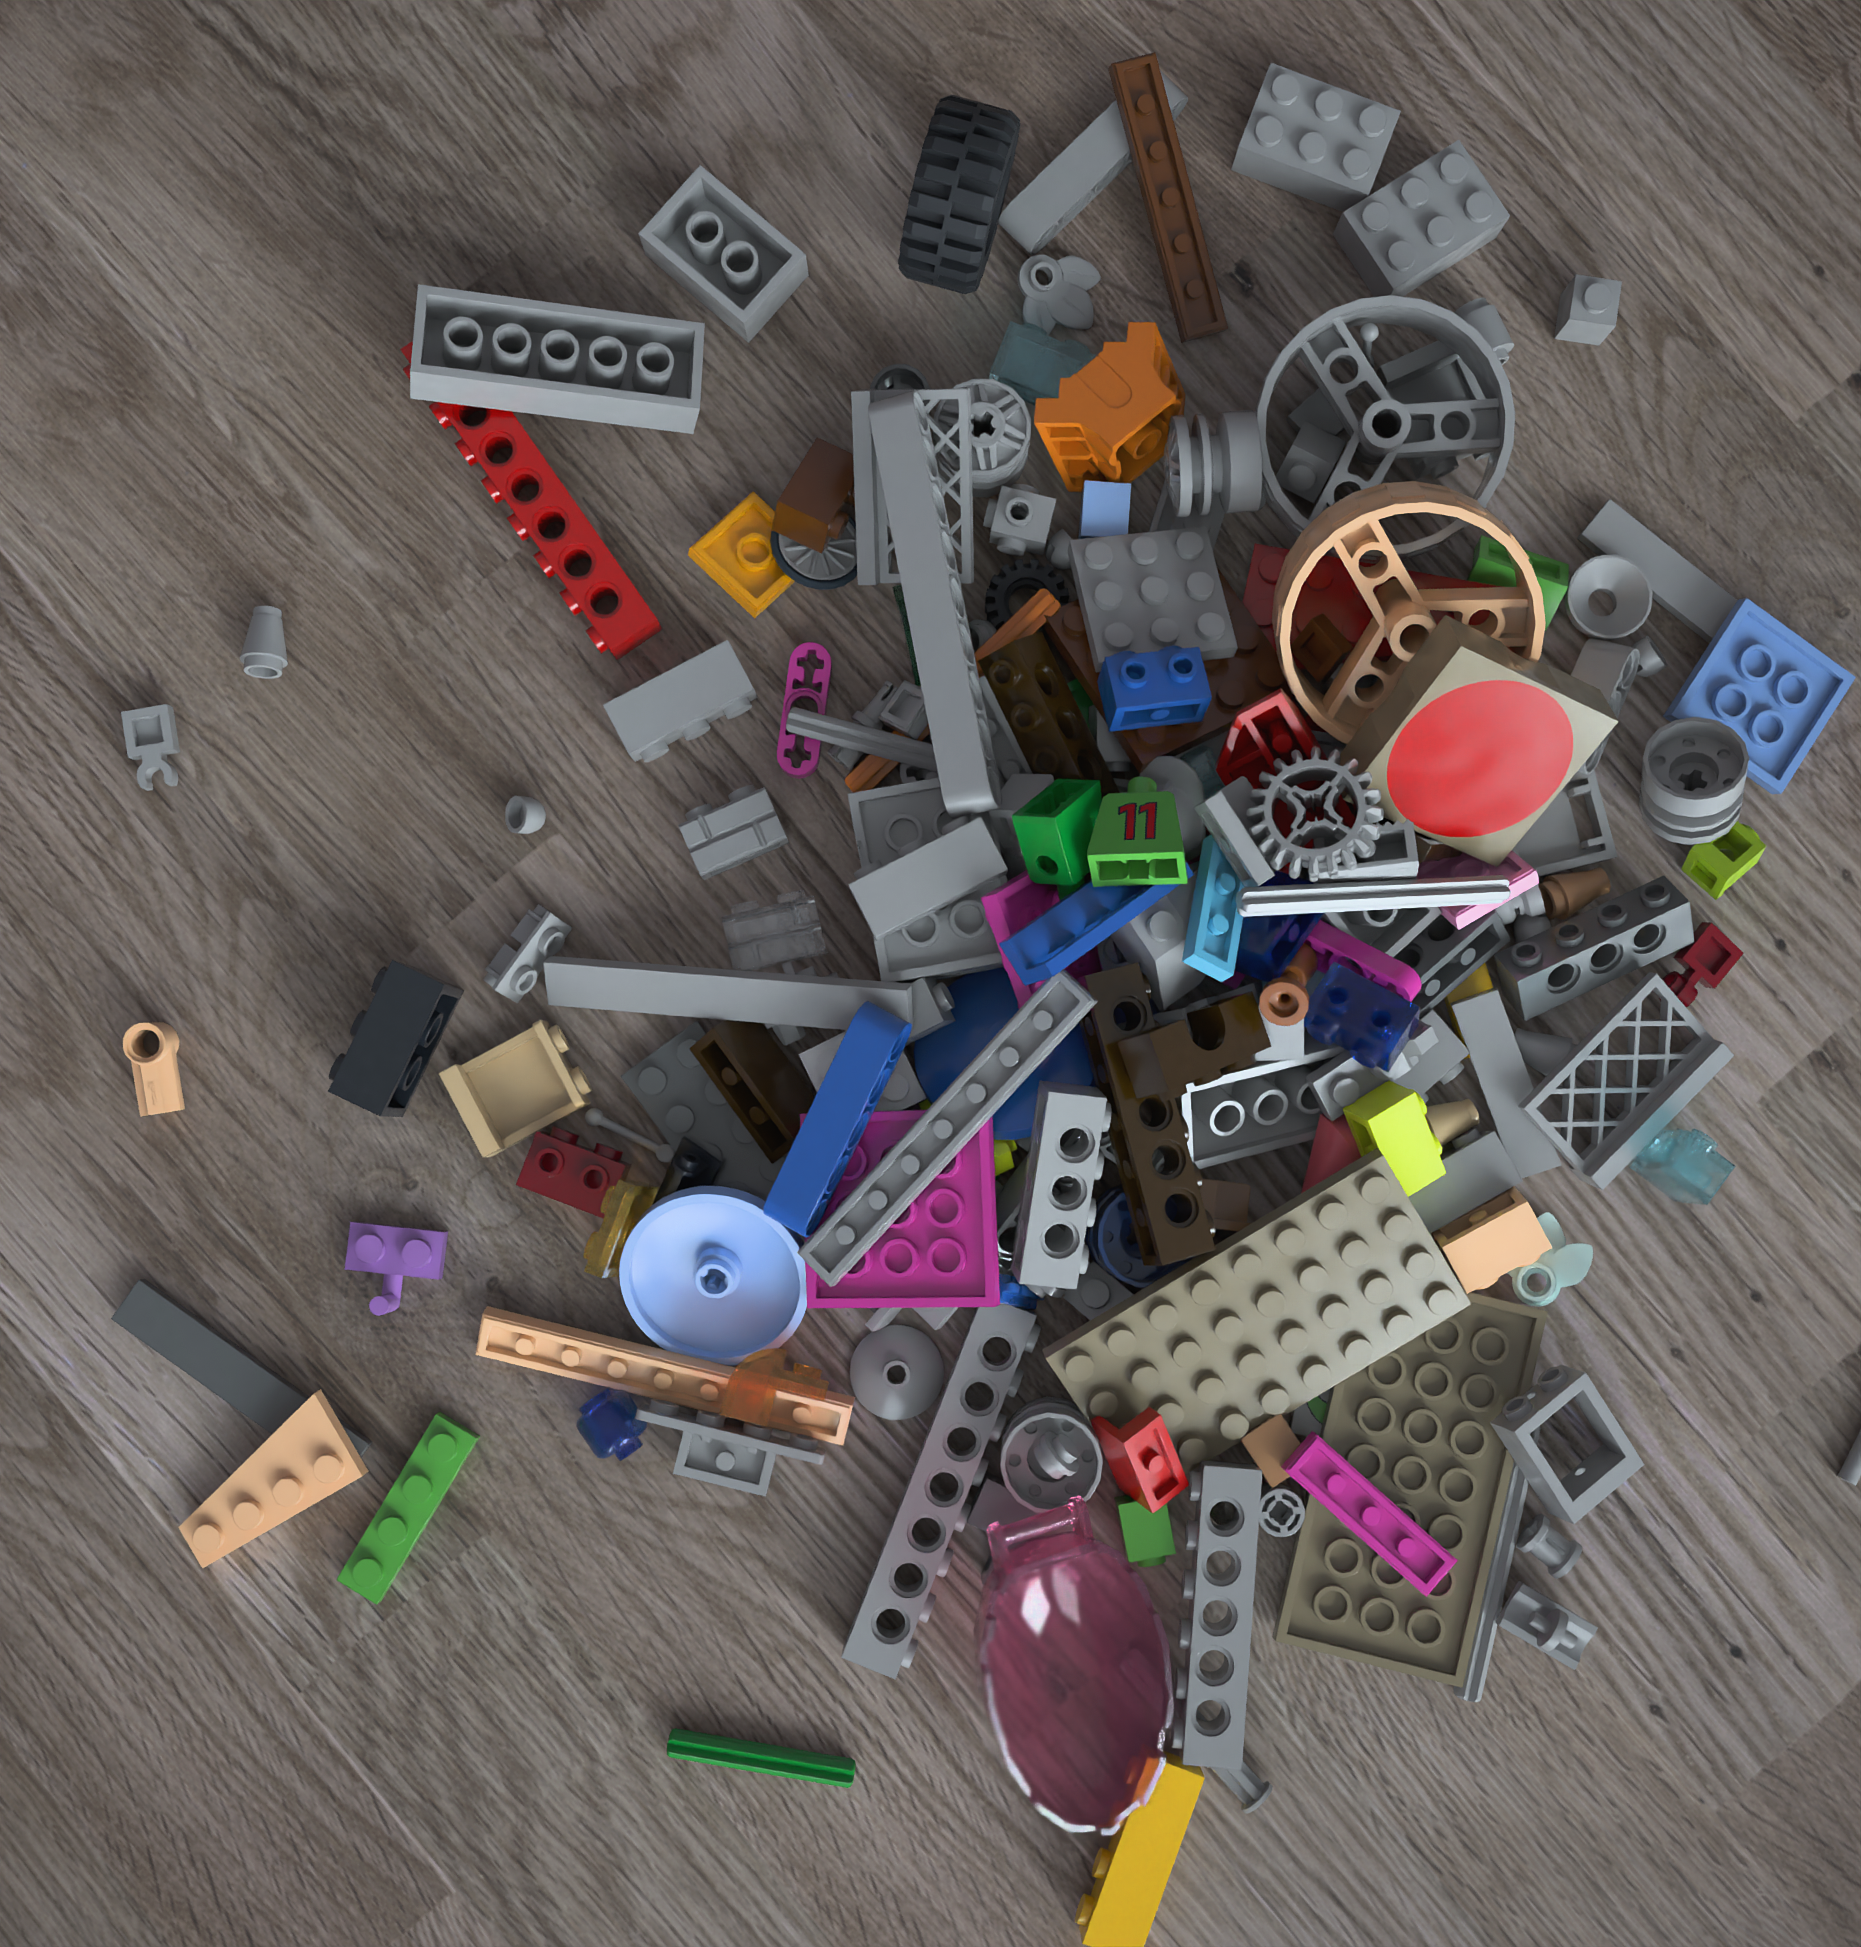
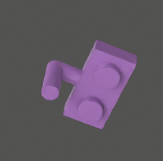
[345,1221,448,1316]

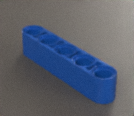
[763,1001,912,1238]

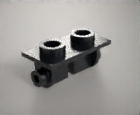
[652,1136,722,1205]

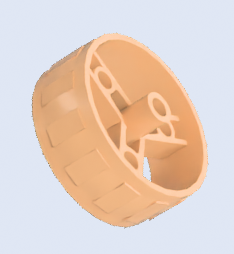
[1272,481,1546,744]

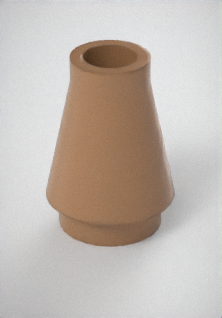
[1538,867,1611,920]

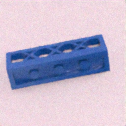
[999,862,1194,986]

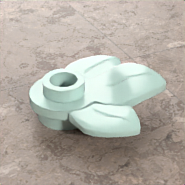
[1507,1212,1593,1307]

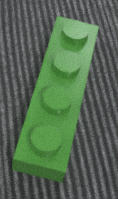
[337,1412,480,1605]

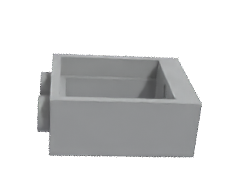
[1490,1365,1645,1524]

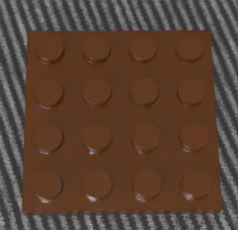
[1043,565,1296,773]

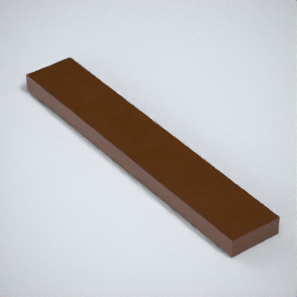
[1108,52,1228,343]

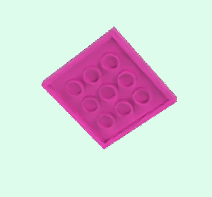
[800,1109,1000,1308]

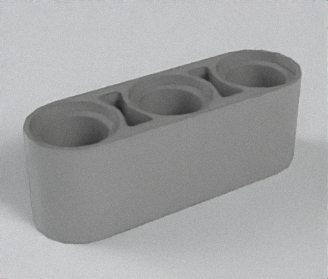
[1571,638,1640,774]

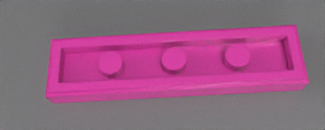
[1281,1431,1458,1597]

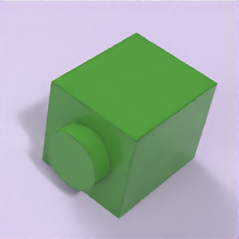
[1114,1495,1176,1567]

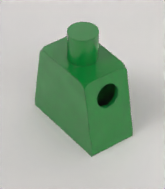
[1012,779,1102,900]

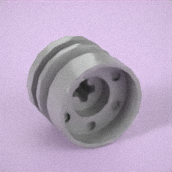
[933,379,1031,498]
[1164,410,1262,517]
[1639,717,1749,845]
[1000,1396,1103,1515]

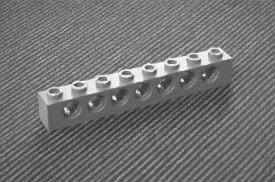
[841,1303,1041,1679]

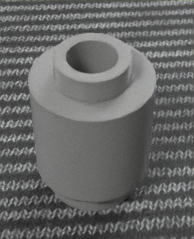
[1454,298,1514,365]

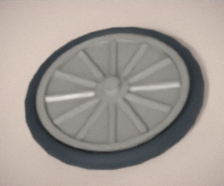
[770,517,857,590]

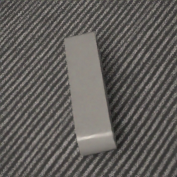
[998,70,1188,256]

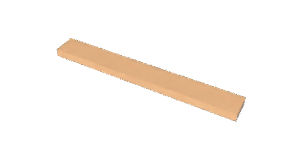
[475,1306,855,1445]

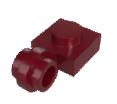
[1659,922,1744,1007]

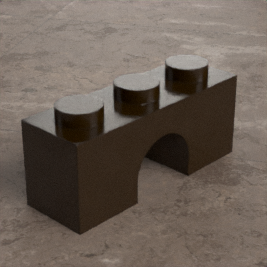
[1117,991,1271,1102]

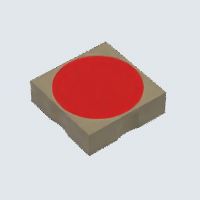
[1339,615,1619,867]

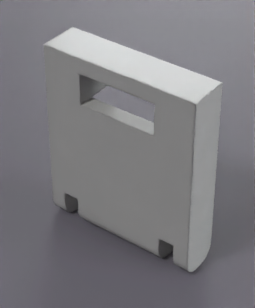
[1512,770,1618,877]

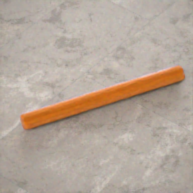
[844,588,1061,793]

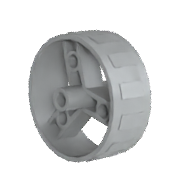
[1254,295,1515,564]

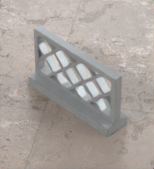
[851,388,974,585]
[1518,972,1734,1190]

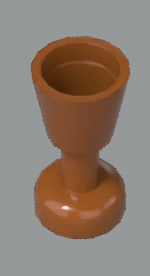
[1259,940,1318,1026]

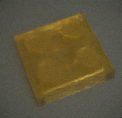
[583,1179,658,1278]

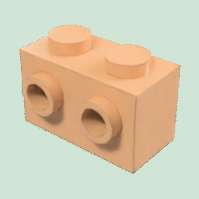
[1431,1186,1552,1294]

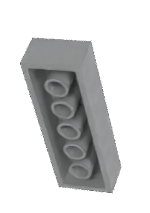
[410,284,705,434]

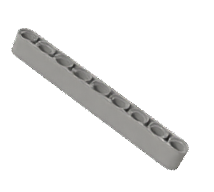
[868,390,1002,819]

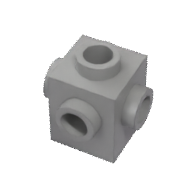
[983,484,1056,556]

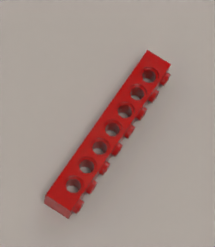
[400,341,662,660]

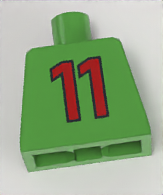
[1087,776,1188,887]

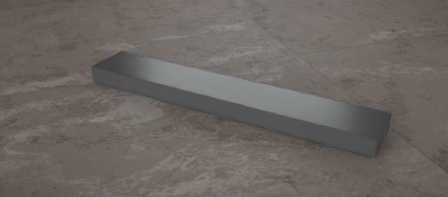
[111,1279,372,1458]

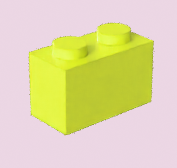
[1342,1080,1446,1197]

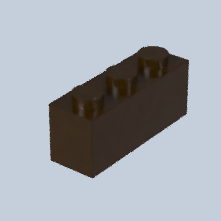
[689,1020,815,1164]

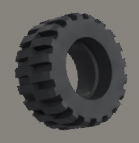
[898,95,1020,294]

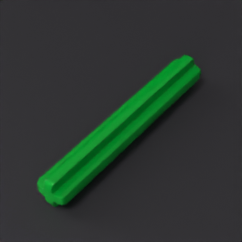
[667,1728,856,1788]

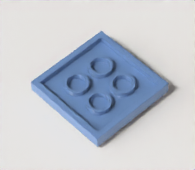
[1663,598,1856,794]

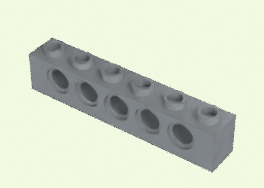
[1171,1460,1262,1770]

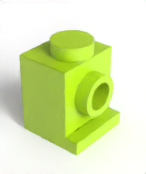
[1681,821,1766,900]

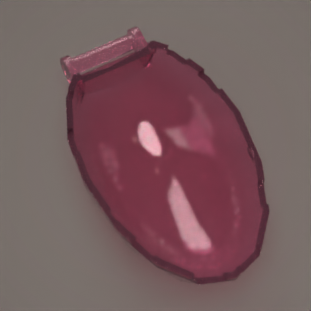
[973,1495,1174,1836]

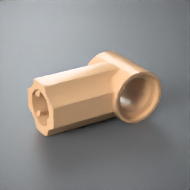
[123,1022,185,1117]

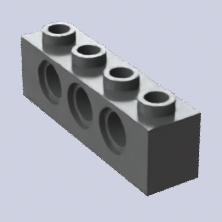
[1494,876,1694,1021]
[1331,910,1511,1044]

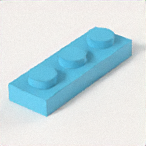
[1182,835,1245,982]

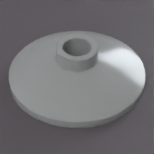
[850,1324,944,1420]

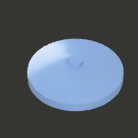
[619,1186,807,1366]

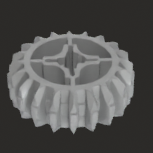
[1247,746,1384,882]

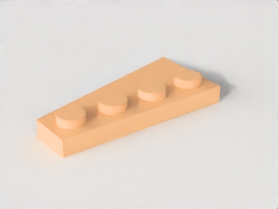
[178,1389,368,1569]

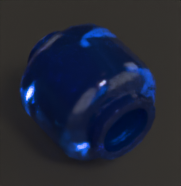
[576,1387,647,1461]

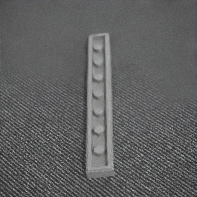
[543,956,913,1031]
[797,969,1098,1287]

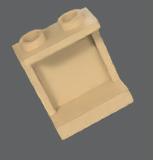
[439,1019,592,1157]

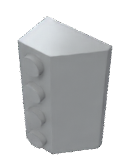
[1175,1024,1355,1169]

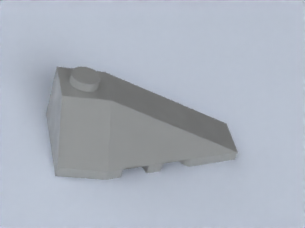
[1110,867,1278,1011]

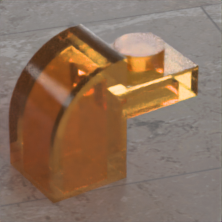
[719,1348,830,1427]

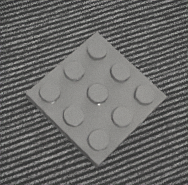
[1067,526,1238,672]

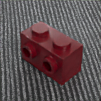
[516,1126,632,1219]

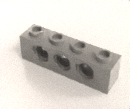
[1011,1081,1112,1289]

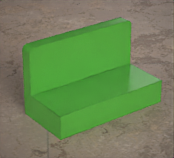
[1467,535,1569,631]

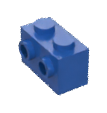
[1097,646,1212,732]

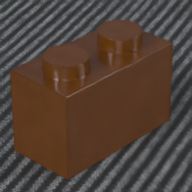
[772,437,855,554]

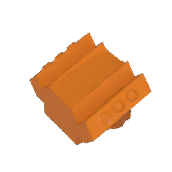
[1034,322,1186,492]

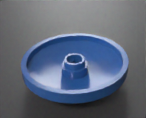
[914,967,1096,1140]

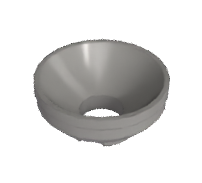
[1565,555,1653,641]

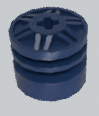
[1084,1183,1193,1287]

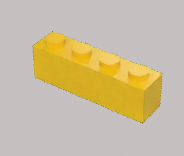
[1075,1743,1205,1947]

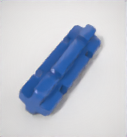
[999,1273,1044,1310]

